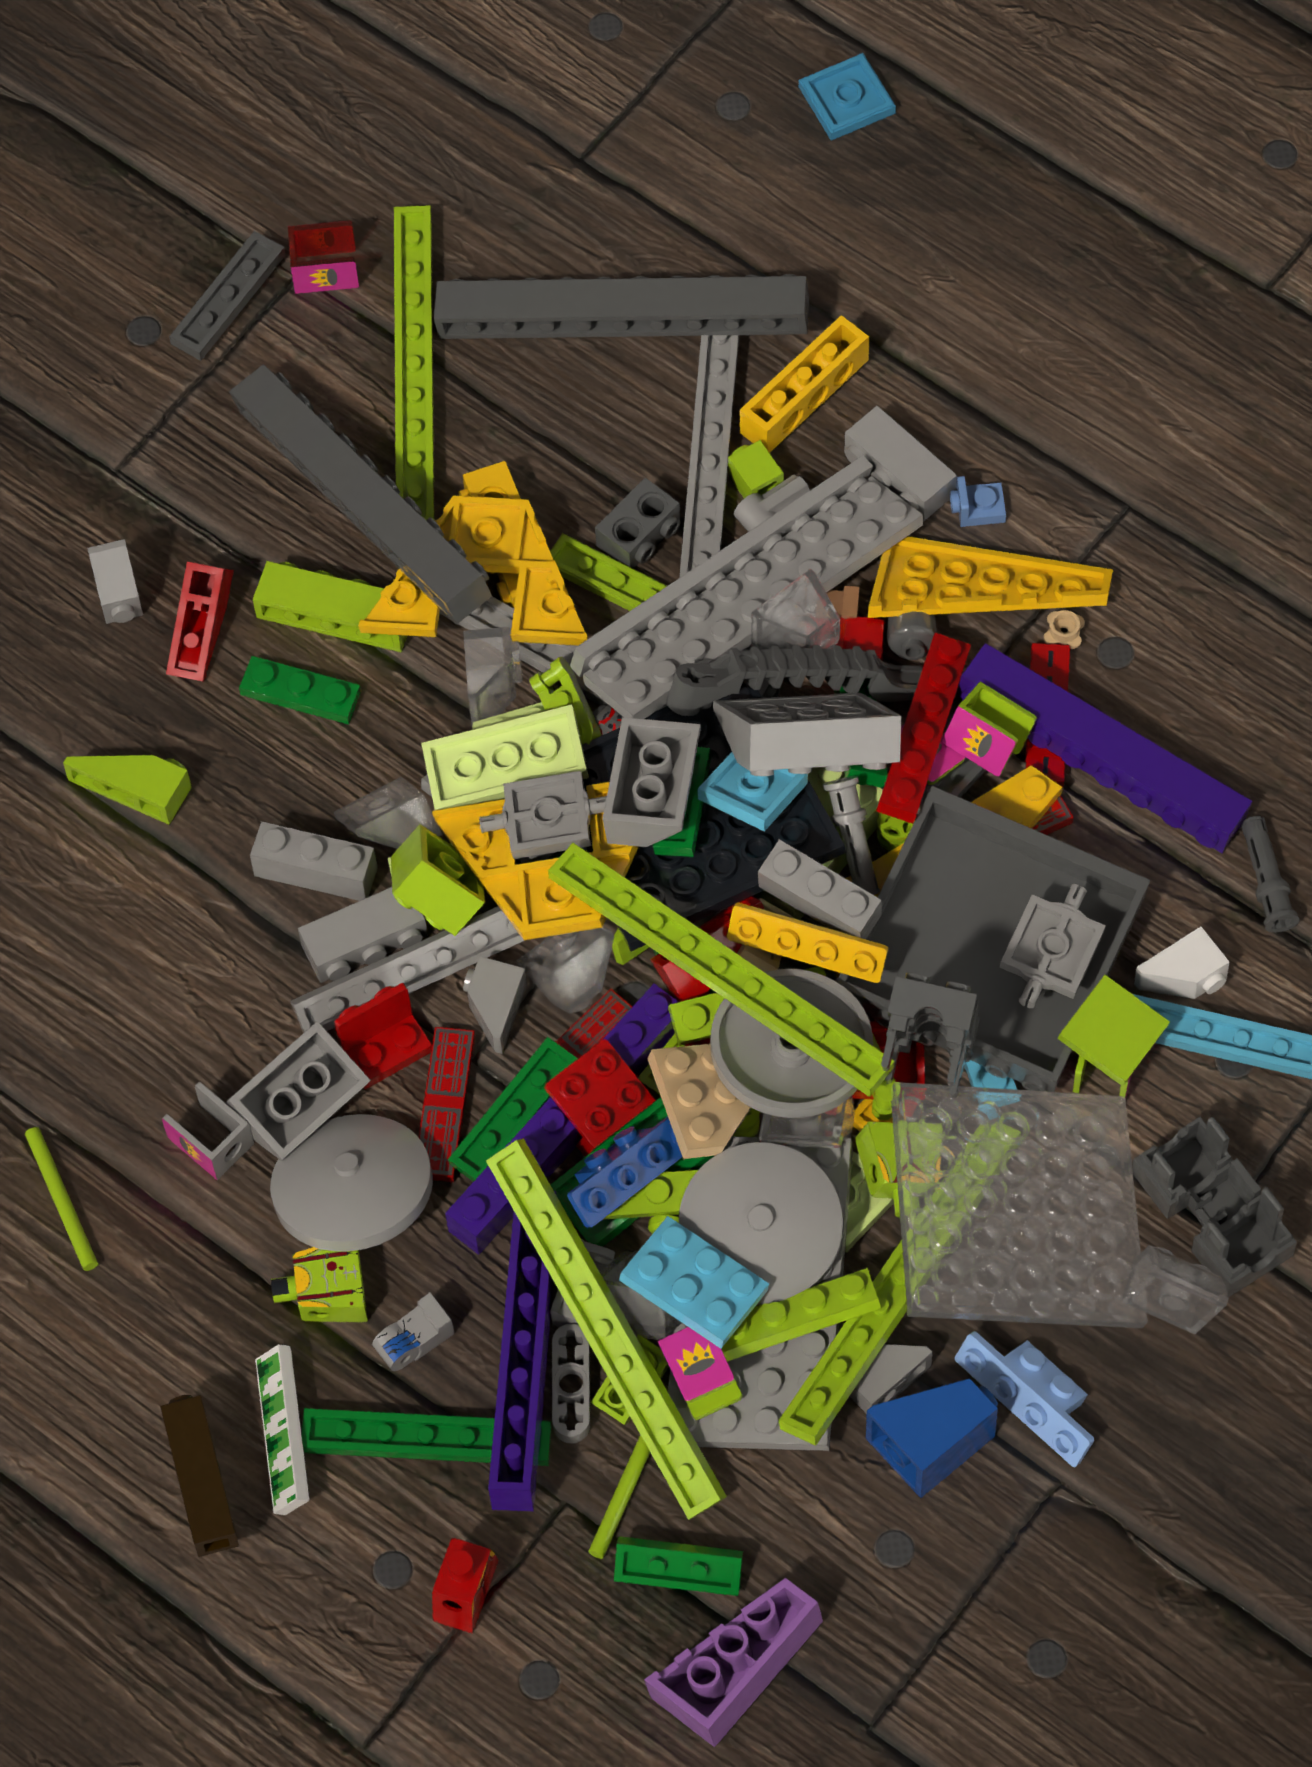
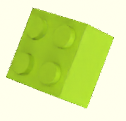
[391,824,485,936]

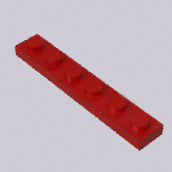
[876,632,971,824]

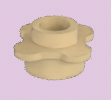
[1044,610,1085,649]

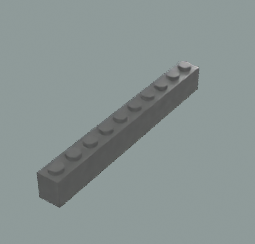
[434,274,809,339]
[229,364,492,625]

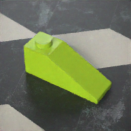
[63,755,192,825]

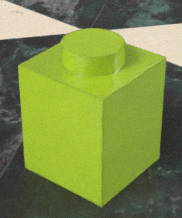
[728,440,784,499]

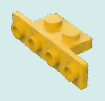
[727,902,888,983]

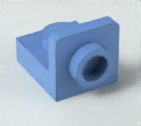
[950,476,1006,527]

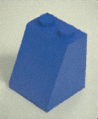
[866,1379,998,1498]

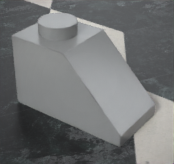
[87,539,143,624]
[463,956,527,1054]
[850,1344,932,1414]

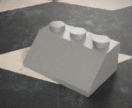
[602,717,701,847]
[226,1021,371,1161]

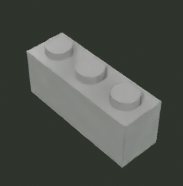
[844,406,957,521]
[250,821,378,901]
[758,839,882,939]
[298,887,428,983]

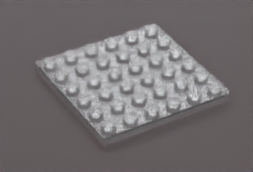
[890,1082,1148,1328]

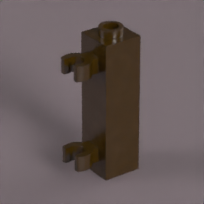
[160,1395,239,1557]

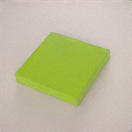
[1057,975,1170,1086]

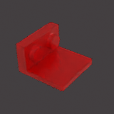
[334,983,432,1090]
[544,1039,656,1157]

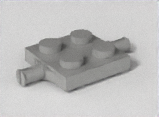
[479,771,607,859]
[999,884,1106,1008]

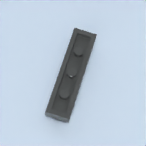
[169,231,286,361]

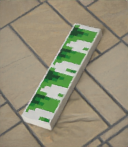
[255,1344,309,1515]

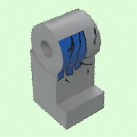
[372,1292,455,1371]

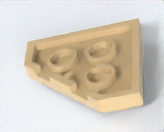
[647,1044,751,1159]

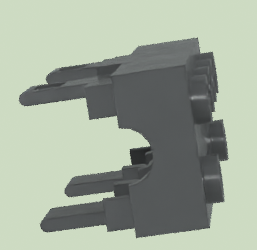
[881,972,980,1098]
[1132,1117,1297,1298]

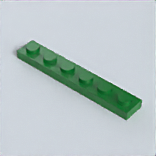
[301,1408,552,1466]

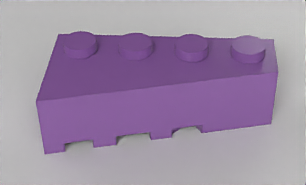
[644,1578,823,1747]

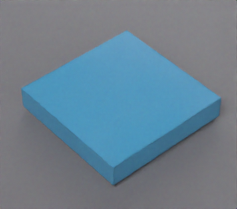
[799,53,896,141]

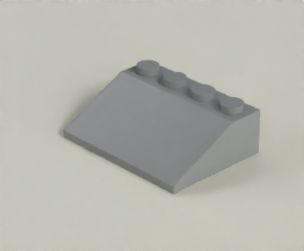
[713,693,901,776]

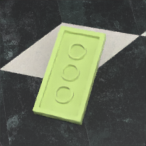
[421,704,589,810]

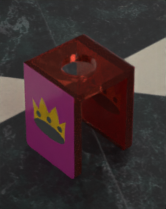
[288,221,359,294]

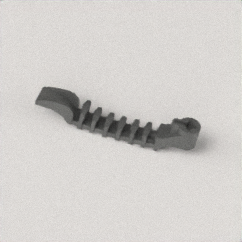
[667,645,922,716]

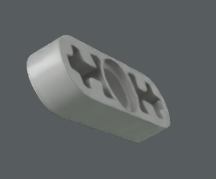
[552,1324,590,1443]

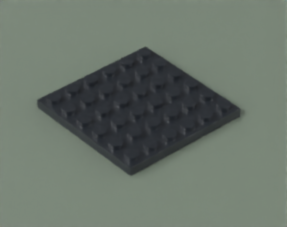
[582,679,846,952]

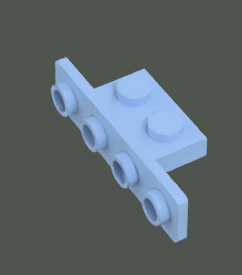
[955,1331,1094,1467]

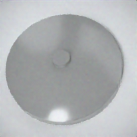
[710,969,873,1118]
[270,1114,433,1252]
[679,1142,843,1306]

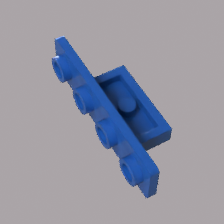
[567,1116,682,1228]

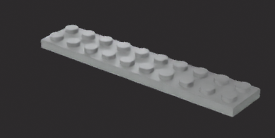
[583,476,923,719]

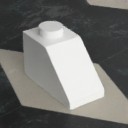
[1134,927,1230,999]

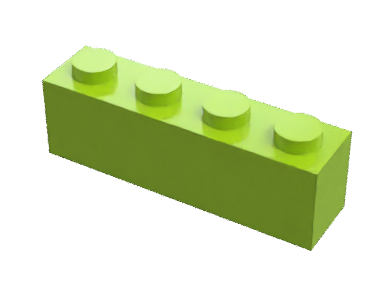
[253,561,407,652]

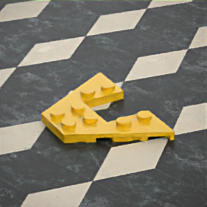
[358,496,588,646]
[432,782,639,940]

